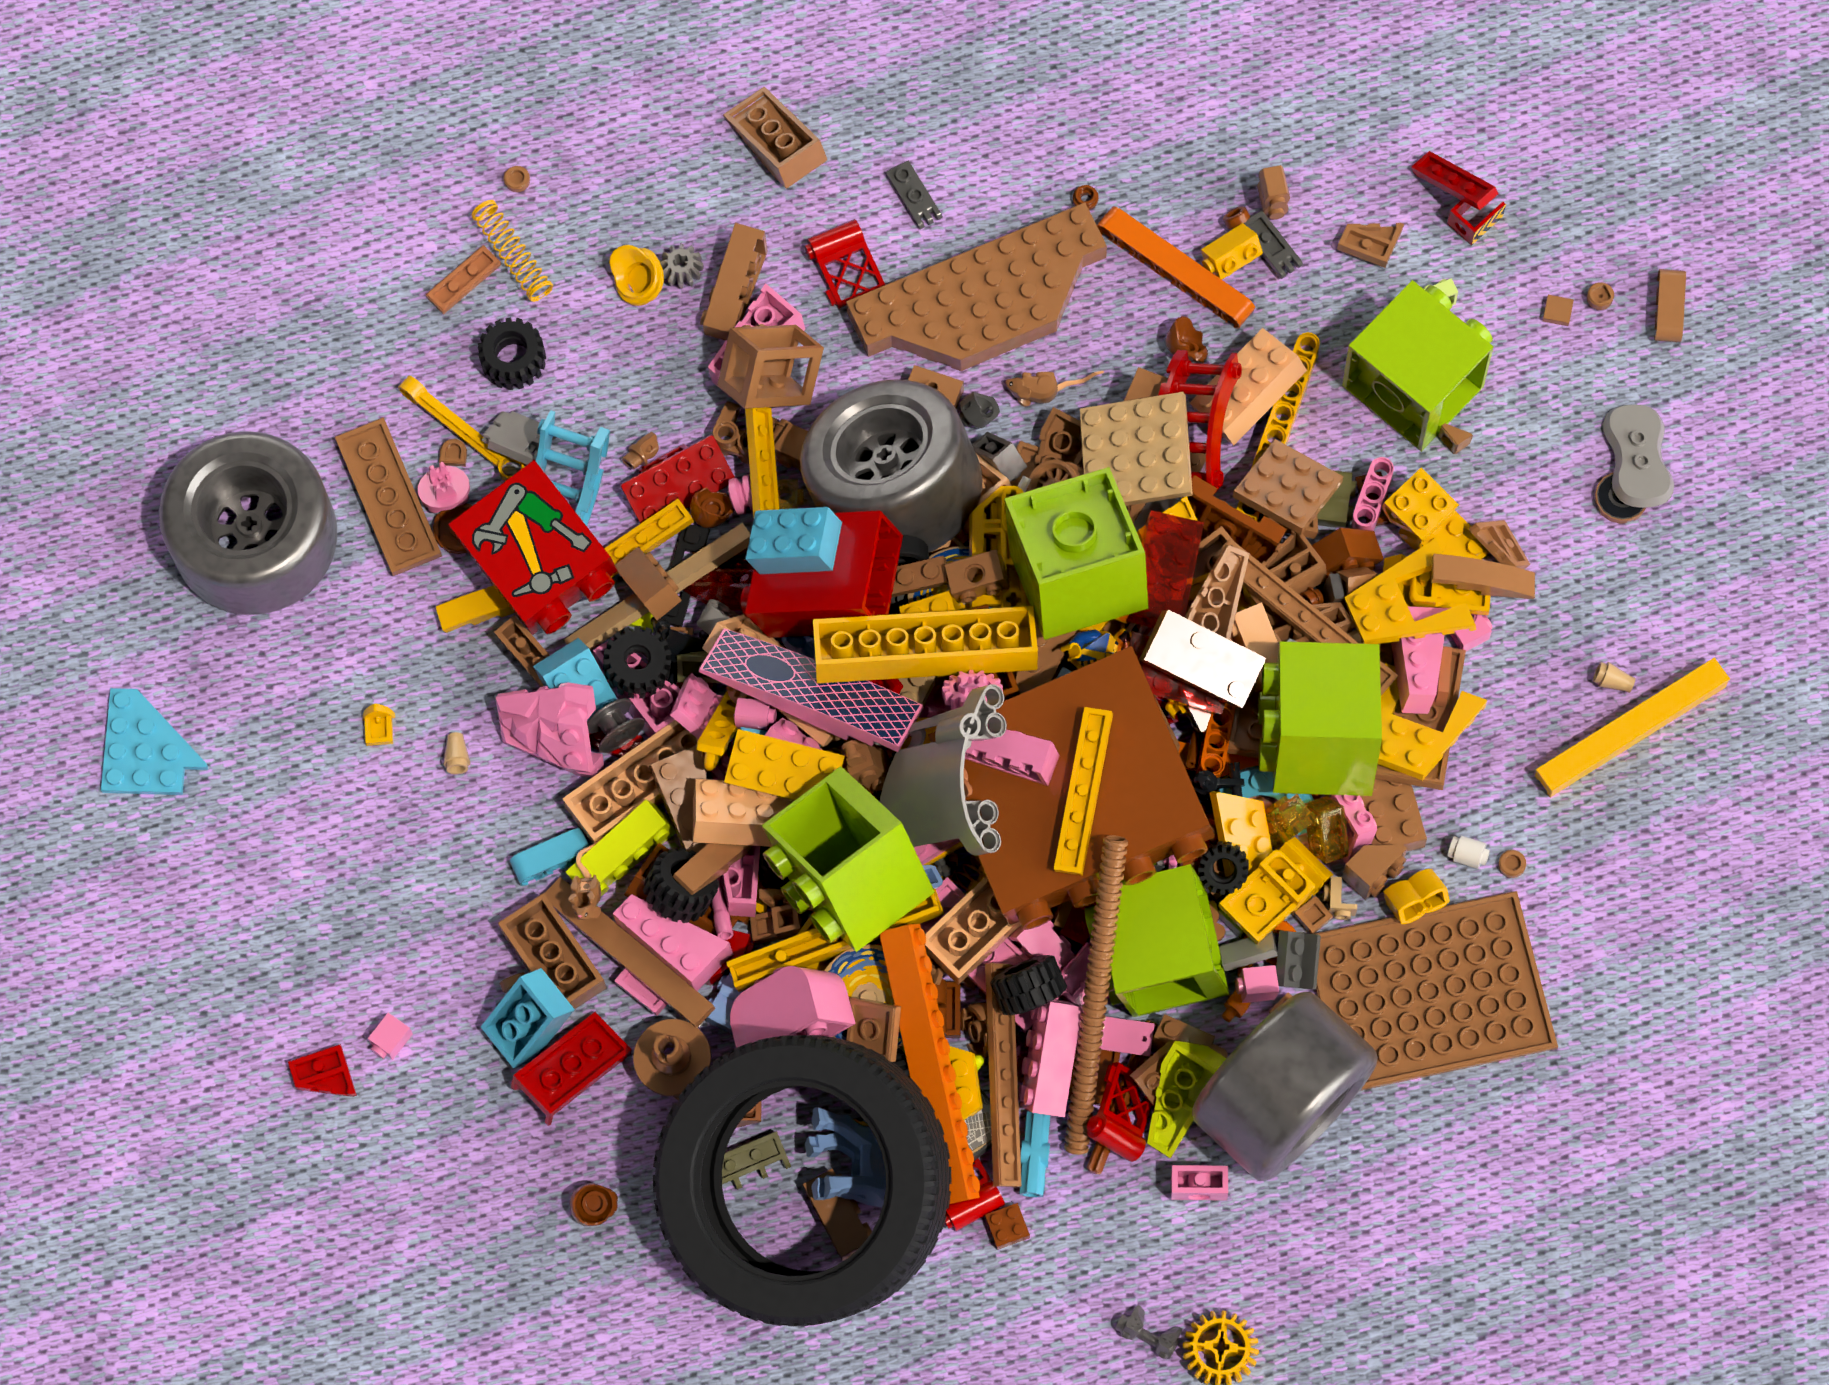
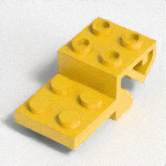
[1382,468,1490,560]
[1383,554,1490,616]
[1218,837,1334,945]

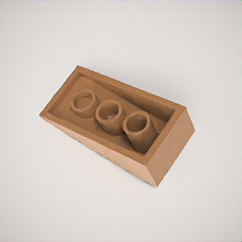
[723,87,827,189]

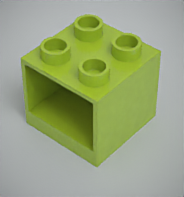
[1342,280,1494,452]
[1004,467,1148,640]
[1258,641,1382,796]
[762,766,935,952]
[1084,864,1230,1017]

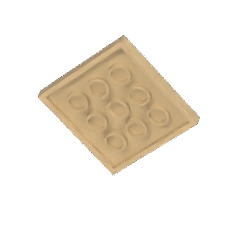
[1080,392,1193,506]

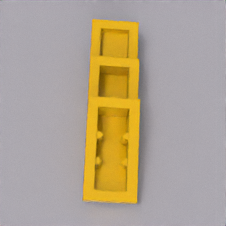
[436,586,514,633]

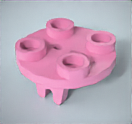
[418,462,470,513]

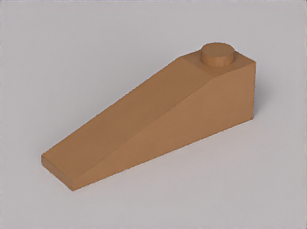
[1185,545,1250,640]

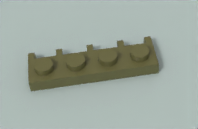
[722,1131,791,1190]

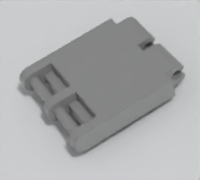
[482,411,557,465]

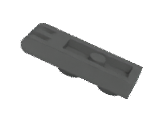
[886,160,943,230]
[1244,210,1303,279]

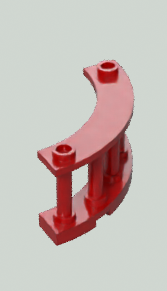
[1158,350,1242,493]

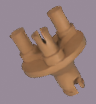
[633,1019,711,1100]

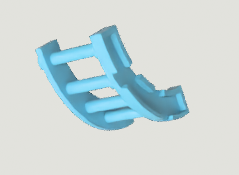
[536,410,610,526]

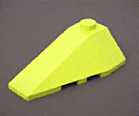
[1147,1041,1227,1158]

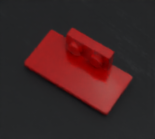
[620,435,735,524]

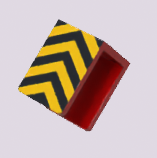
[1447,200,1506,246]

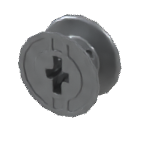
[587,698,645,753]

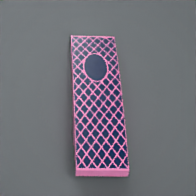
[699,628,923,752]

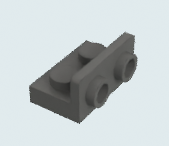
[1276,931,1321,990]

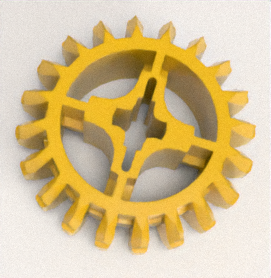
[1182,1310,1259,1385]

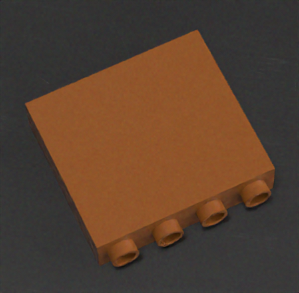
[928,646,1215,930]

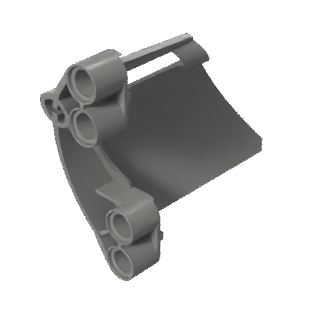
[879,684,1007,856]

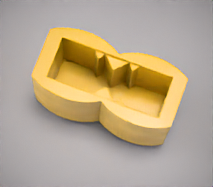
[1383,869,1450,924]

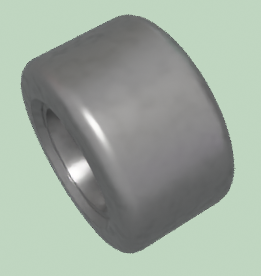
[800,379,983,561]
[159,431,337,615]
[1192,992,1378,1181]

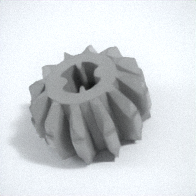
[660,243,704,289]

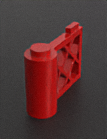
[804,219,885,309]
[1087,1062,1152,1162]
[945,1158,1005,1231]

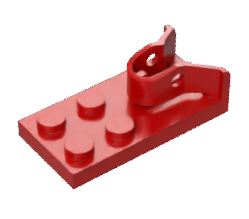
[511,1012,632,1126]

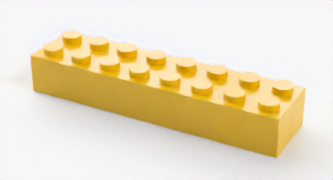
[813,606,1038,684]

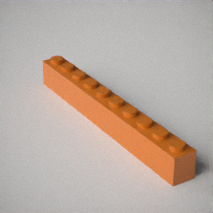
[880,924,980,1204]

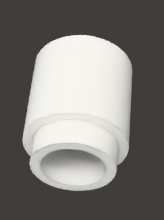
[1447,835,1490,869]

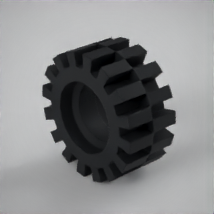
[1198,841,1249,895]

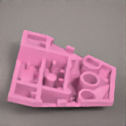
[496,682,605,778]

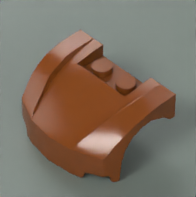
[1162,475,1287,596]

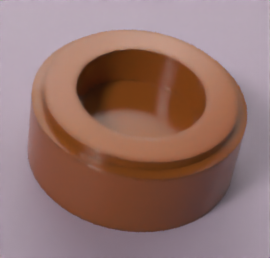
[1223,206,1250,229]

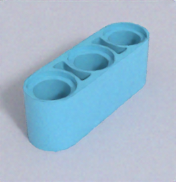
[510,828,589,886]

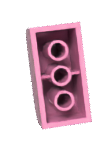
[730,966,856,1048]

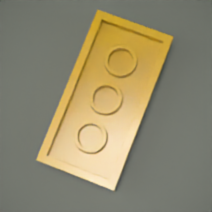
[724,729,845,801]

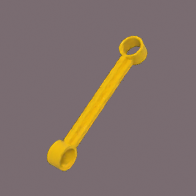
[398,375,525,481]

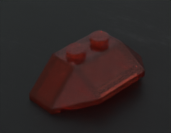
[683,557,754,610]

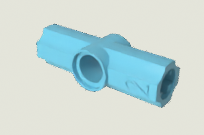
[1020,1111,1051,1198]

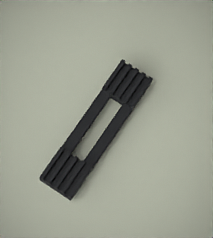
[661,524,710,627]

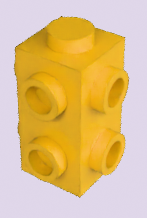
[1201,223,1263,279]

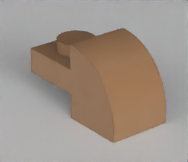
[750,904,803,944]

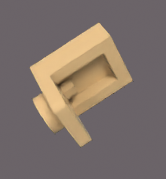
[1323,876,1357,920]

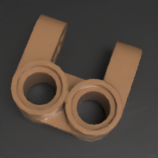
[713,401,777,464]

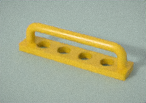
[696,691,738,771]

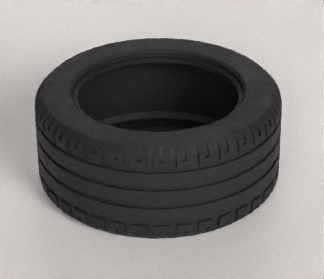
[653,1035,952,1326]

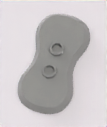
[1603,405,1674,508]

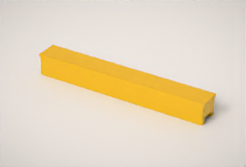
[1535,657,1730,798]
[726,888,944,992]

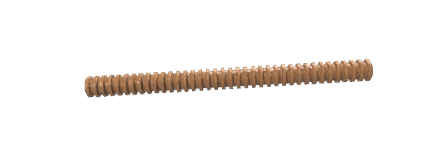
[1064,835,1128,1155]

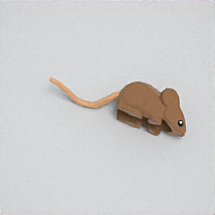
[1005,371,1104,407]
[569,836,604,920]

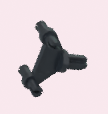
[651,617,709,684]
[1192,762,1245,797]

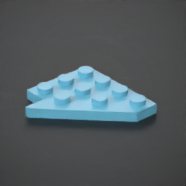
[101,688,208,795]

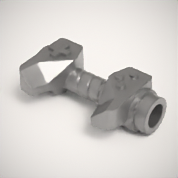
[1115,1305,1182,1359]

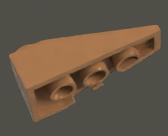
[1035,407,1084,469]

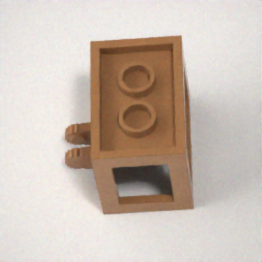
[717,324,824,409]

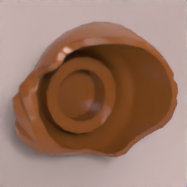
[1165,316,1208,363]
[690,488,735,528]
[570,1183,618,1226]

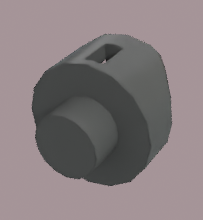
[959,392,1000,428]

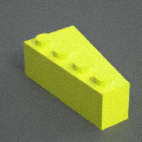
[566,799,676,896]

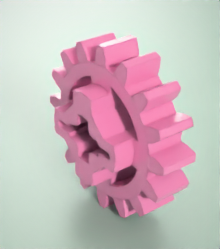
[942,670,1003,710]

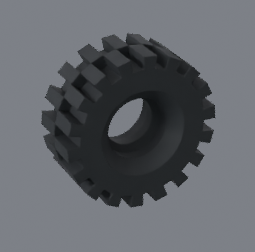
[603,626,671,699]

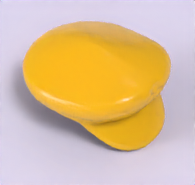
[609,245,664,306]

